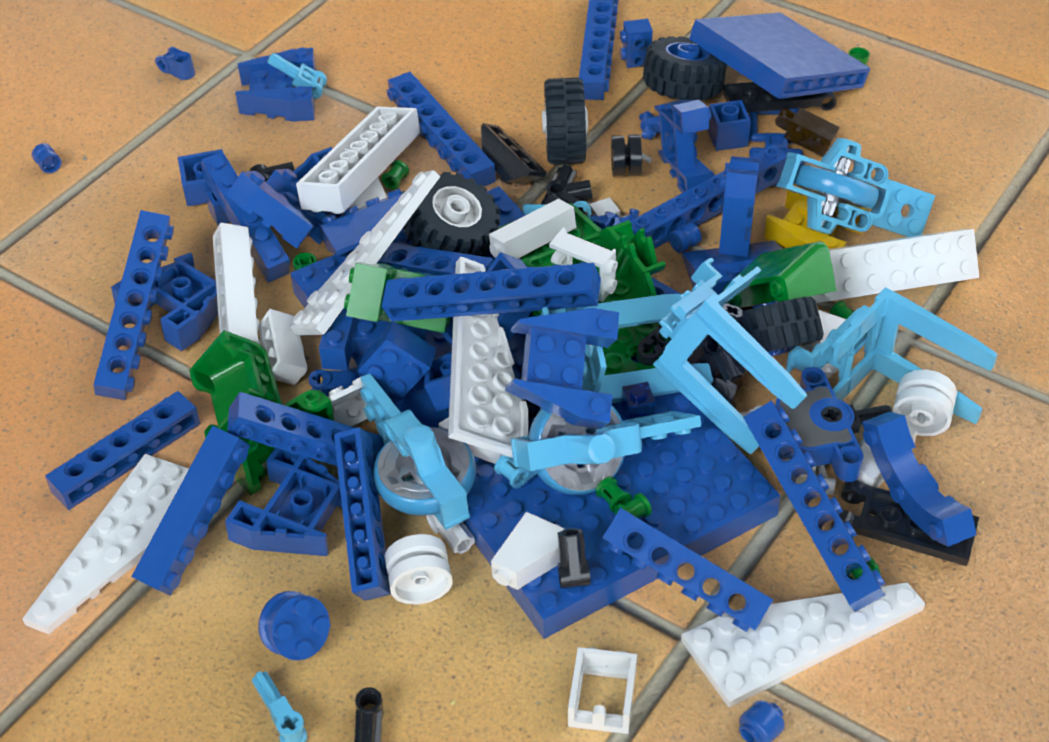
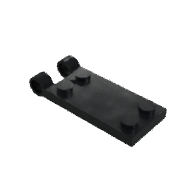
[723,82,837,113]
[831,480,979,566]

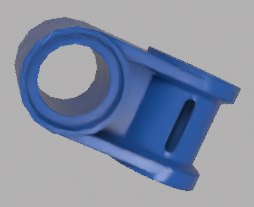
[155,46,195,80]
[309,370,359,396]

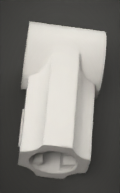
[426,514,475,554]

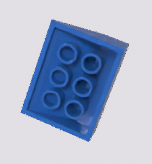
[317,189,406,256]
[682,240,783,295]

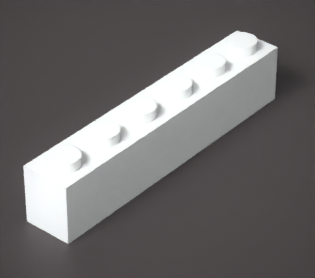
[213,223,261,345]

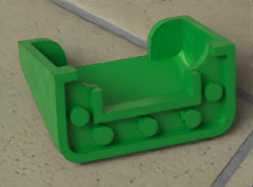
[723,242,837,308]
[189,330,282,438]
[234,390,335,496]

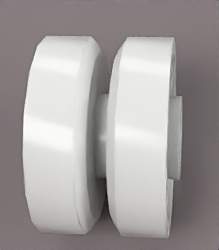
[893,369,957,436]
[384,534,453,604]

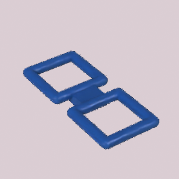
[749,108,804,186]

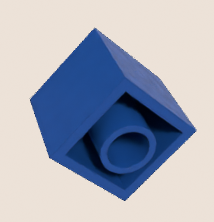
[708,100,751,151]

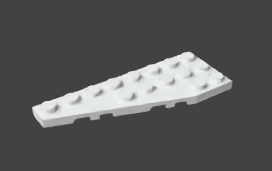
[290,170,440,335]
[448,257,528,458]
[22,454,189,634]
[681,583,925,708]

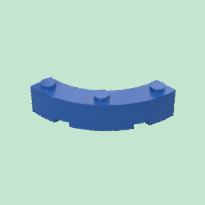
[862,412,977,547]

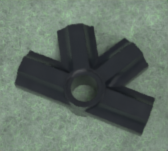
[541,165,592,214]
[699,304,756,384]

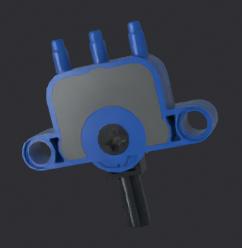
[770,367,892,482]

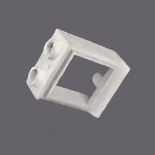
[549,227,618,302]
[568,647,637,734]

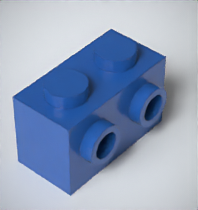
[620,19,653,68]

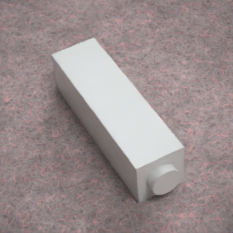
[489,199,576,258]

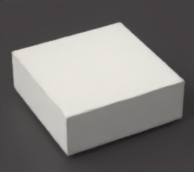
[589,198,620,217]

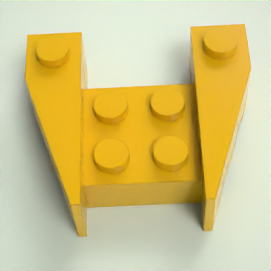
[764,185,872,249]

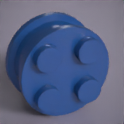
[258,591,330,660]

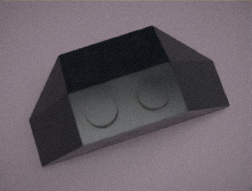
[481,123,547,184]

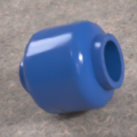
[739,700,785,742]

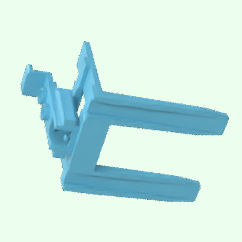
[653,258,807,454]
[786,287,998,424]
[541,294,713,403]

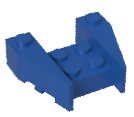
[235,47,316,122]
[654,100,715,193]
[719,156,760,257]
[227,169,329,248]
[111,253,218,352]
[319,308,427,377]
[505,308,619,429]
[225,448,342,556]

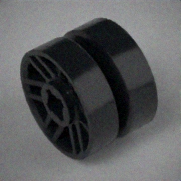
[611,134,642,177]

